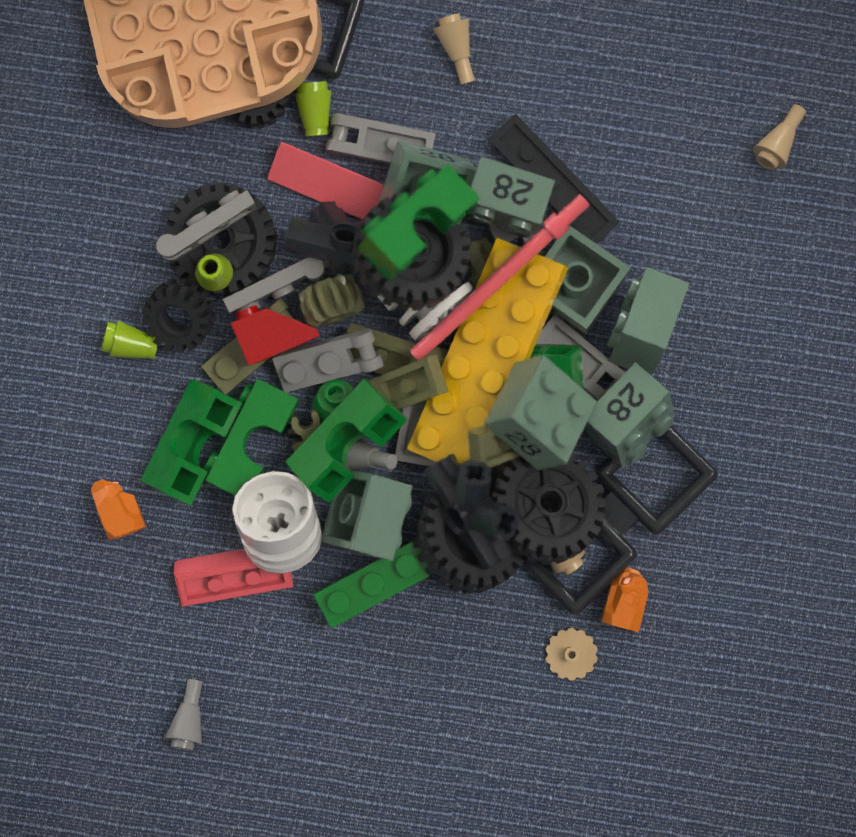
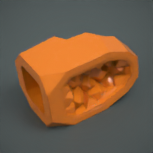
[91,479,147,541]
[600,567,648,632]

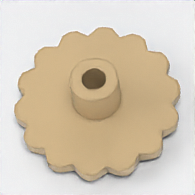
[546,627,598,681]

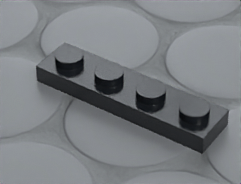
[488,113,620,244]

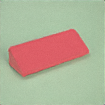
[267,142,384,220]
[174,549,294,607]

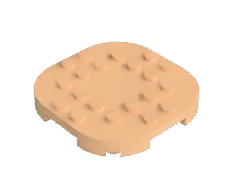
[84,0,322,128]

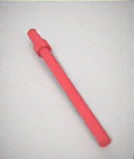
[410,194,590,360]

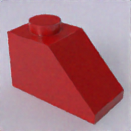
[231,305,320,366]

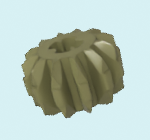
[299,274,365,328]

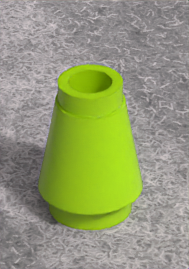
[294,81,332,136]
[195,253,233,291]
[101,320,158,360]

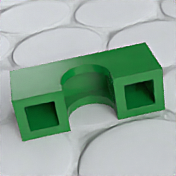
[358,164,480,282]
[140,378,242,506]
[204,378,300,496]
[286,378,408,503]
[313,542,429,628]

